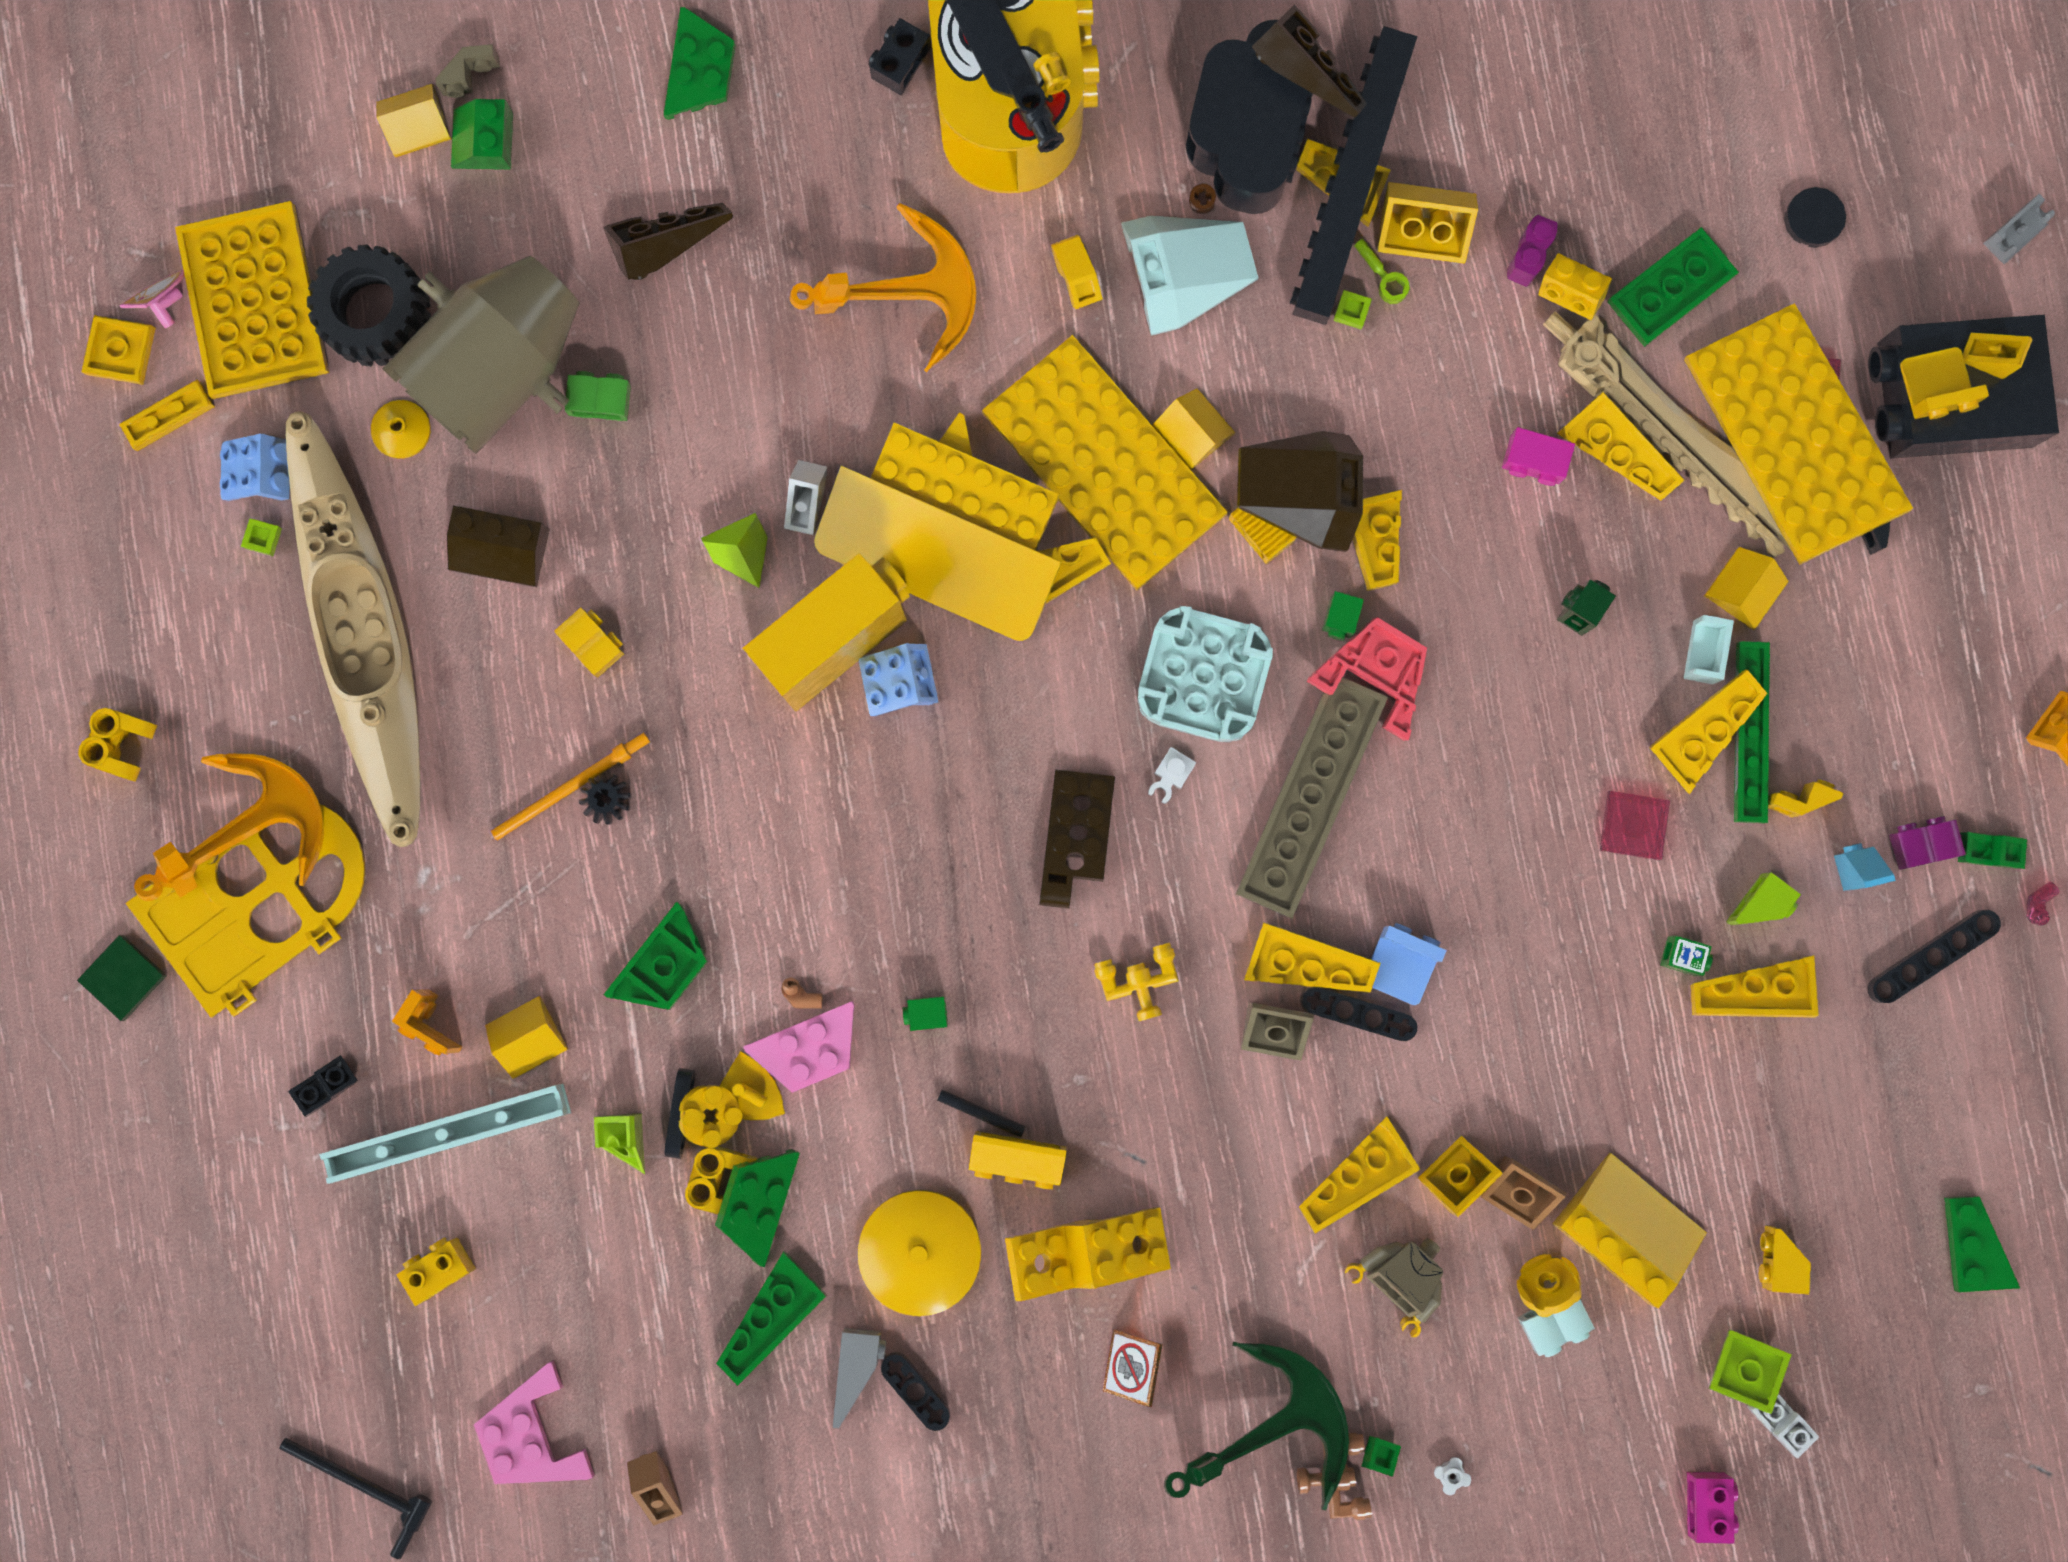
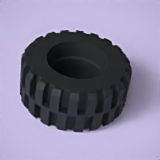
[307,244,431,367]

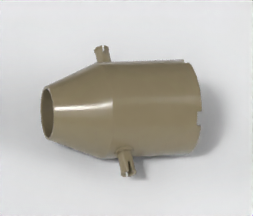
[382,256,580,454]

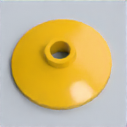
[371,400,431,459]

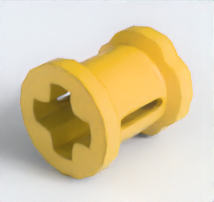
[1033,52,1071,95]

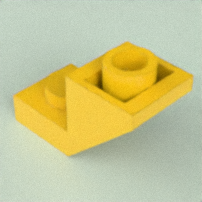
[1051,235,1103,309]
[1768,779,1843,818]

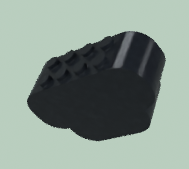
[1186,19,1313,214]

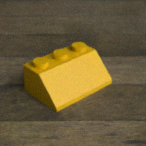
[1377,182,1478,264]
[969,1131,1067,1190]

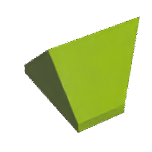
[701,512,768,588]
[594,1113,645,1174]

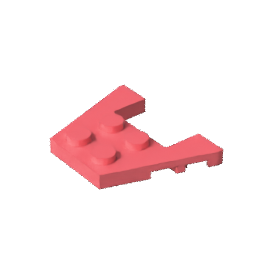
[1307,617,1427,741]

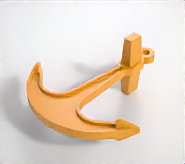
[789,203,976,372]
[134,753,324,901]

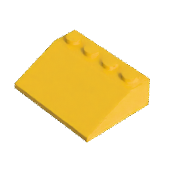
[1552,1152,1707,1309]

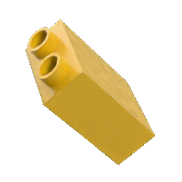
[742,552,910,712]

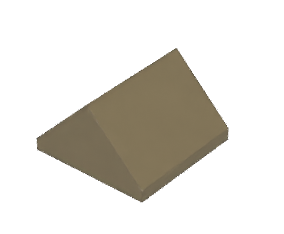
[1241,1003,1314,1061]

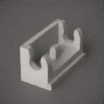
[1983,194,2055,264]

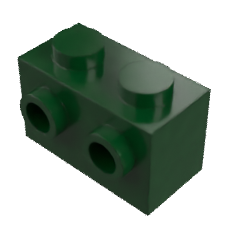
[1557,579,1616,636]

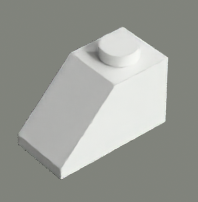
[784,460,827,535]

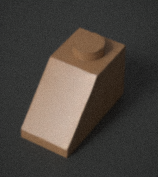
[627,1451,683,1526]

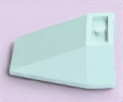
[1121,216,1259,336]

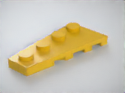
[1557,392,1685,501]
[1649,669,1767,794]
[1244,922,1381,992]
[1691,955,1819,1018]
[1299,1116,1420,1234]

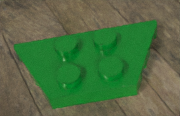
[663,7,736,120]
[603,902,708,1010]
[715,1149,800,1267]

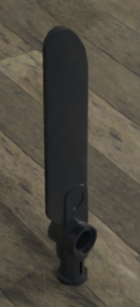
[946,0,1064,153]

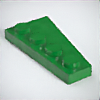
[716,1251,827,1386]

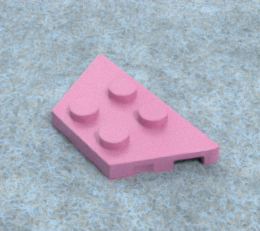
[743,1001,855,1093]

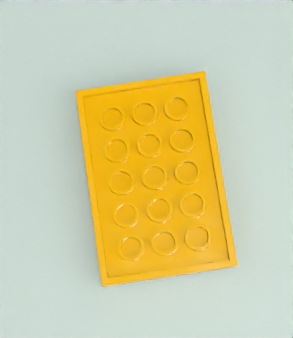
[175,201,329,399]

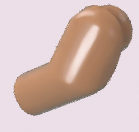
[781,977,823,1009]

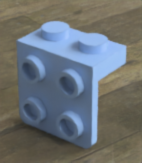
[220,433,290,501]
[1371,923,1447,1005]

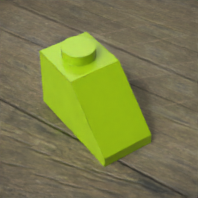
[1726,872,1801,925]

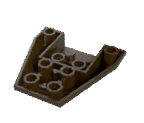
[1237,431,1363,552]

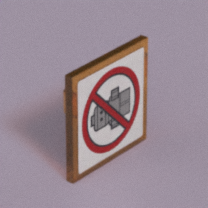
[1102,1329,1163,1407]

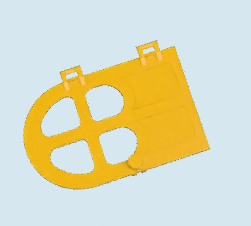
[126,804,365,1018]

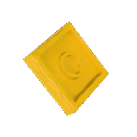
[81,315,156,385]

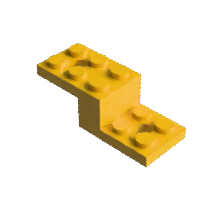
[1005,1207,1171,1301]

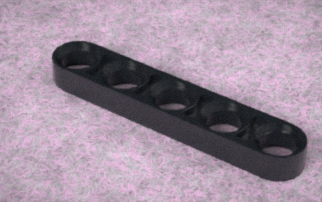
[1868,910,2001,1003]

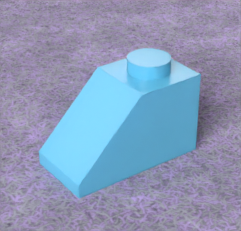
[1834,843,1896,891]

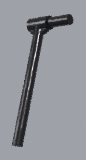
[279,1438,432,1559]

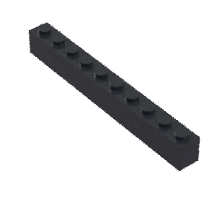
[1289,26,1418,325]

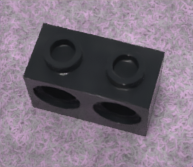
[868,18,931,96]

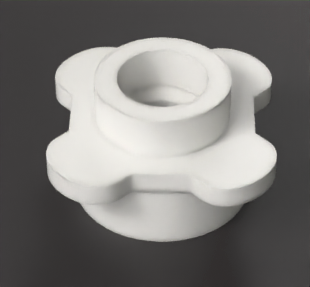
[1434,1457,1471,1495]

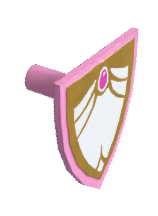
[119,270,185,328]

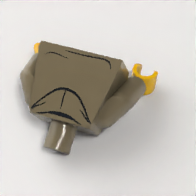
[1345,1238,1443,1337]

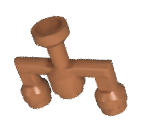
[1296,1433,1372,1521]

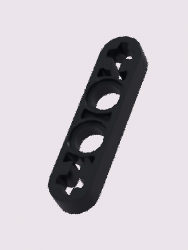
[1300,987,1418,1041]

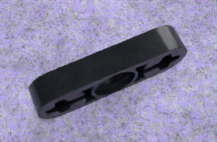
[664,1068,696,1159]
[881,1352,950,1431]

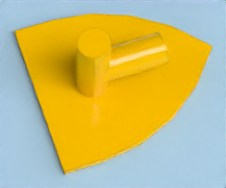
[720,1051,785,1121]

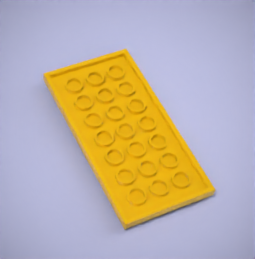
[1684,303,1913,565]
[982,335,1228,591]

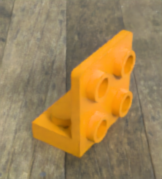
[2026,691,2068,766]
[392,989,462,1056]

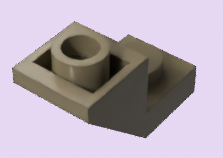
[435,44,500,98]

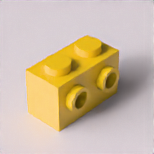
[1538,253,1612,321]
[396,1237,476,1306]

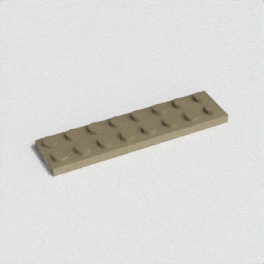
[1236,677,1388,919]

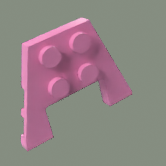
[474,1360,595,1484]

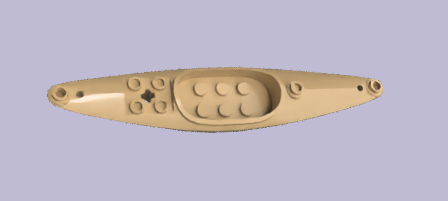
[286,411,420,847]

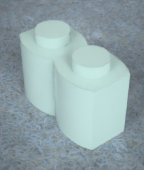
[1518,1300,1595,1357]

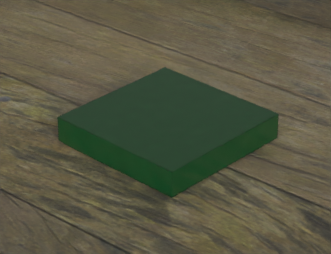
[77,935,167,1021]

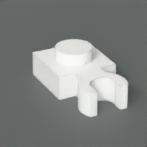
[1148,747,1196,804]

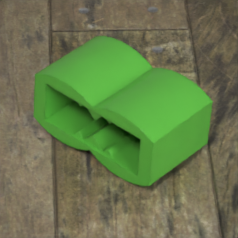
[565,371,631,421]

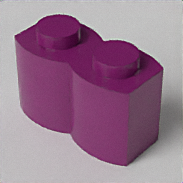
[1507,214,1558,287]
[1889,816,1966,870]

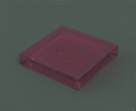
[1599,791,1670,861]

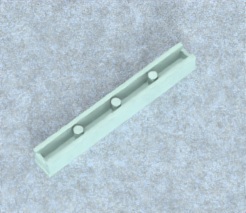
[319,1084,571,1184]

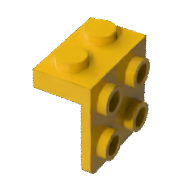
[1900,347,1989,420]

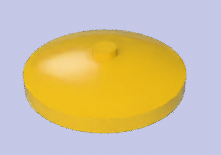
[858,1190,981,1316]

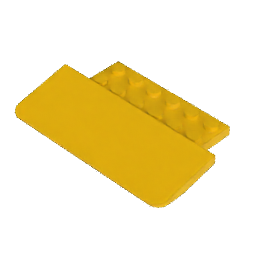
[814,423,1062,641]

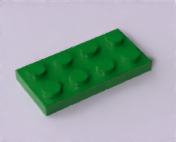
[1607,227,1739,347]

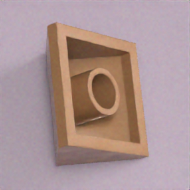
[1481,1156,1567,1230]

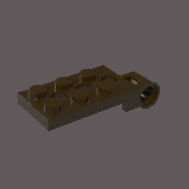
[1039,769,1115,909]

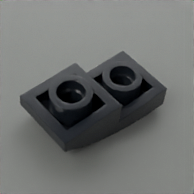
[288,1055,358,1117]

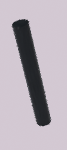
[937,1090,1026,1138]

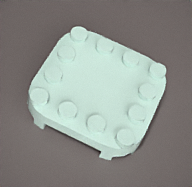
[1137,606,1273,742]

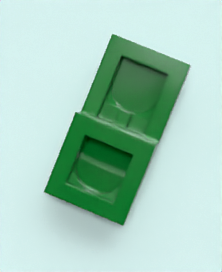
[1958,832,2027,869]

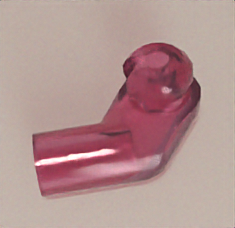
[2026,882,2060,926]

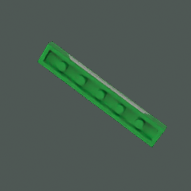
[1734,641,1770,824]

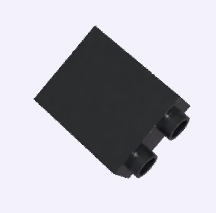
[1868,314,2059,459]

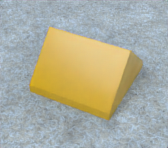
[376,84,451,158]
[1152,388,1235,470]
[1704,547,1789,630]
[485,996,568,1079]
[1418,1136,1503,1217]

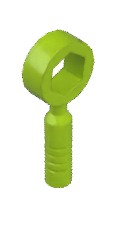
[1354,238,1410,304]

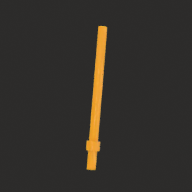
[491,732,651,841]

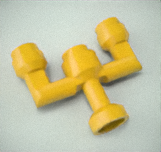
[1094,942,1179,1021]

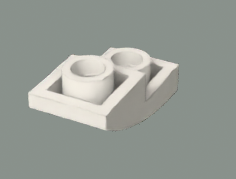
[1747,1394,1819,1459]

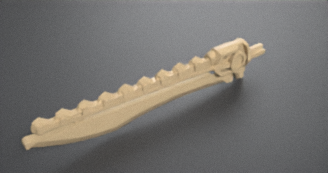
[1543,311,1791,557]

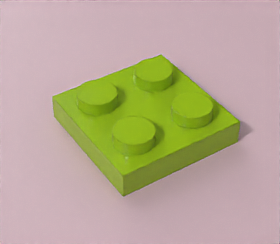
[1708,1330,1792,1414]

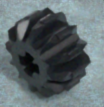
[579,773,632,825]

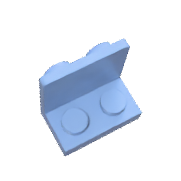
[859,643,939,716]

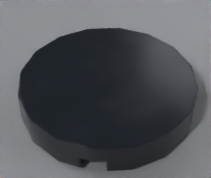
[1784,187,1846,248]

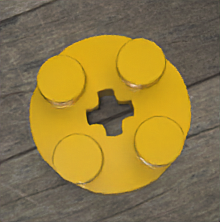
[678,1085,743,1148]
[1517,1254,1582,1317]

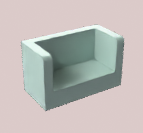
[1684,615,1734,685]

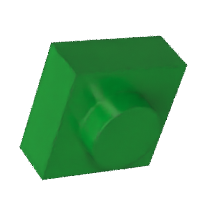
[1361,1436,1401,1477]

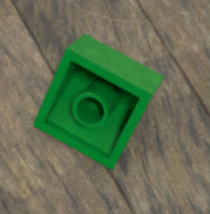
[451,99,513,170]

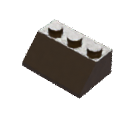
[447,505,549,588]

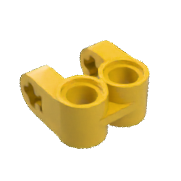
[78,708,158,782]
[685,1146,758,1215]

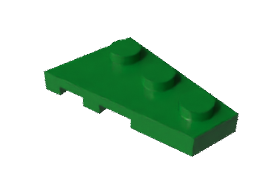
[1944,1196,2020,1293]

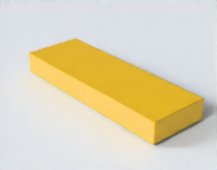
[119,379,215,452]

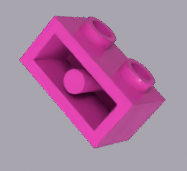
[1502,427,1575,486]
[1687,1472,1739,1544]

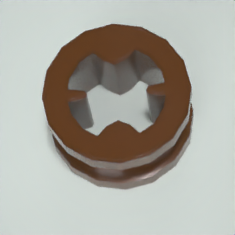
[1189,183,1216,214]

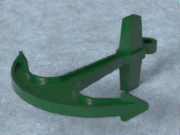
[1164,1341,1349,1511]

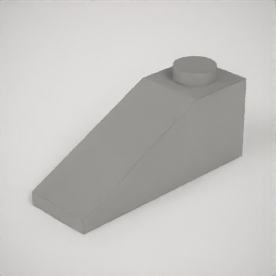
[833,1328,886,1428]

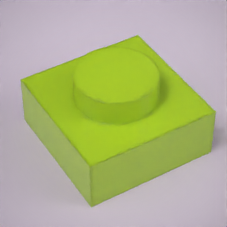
[1333,290,1372,330]
[241,518,282,557]

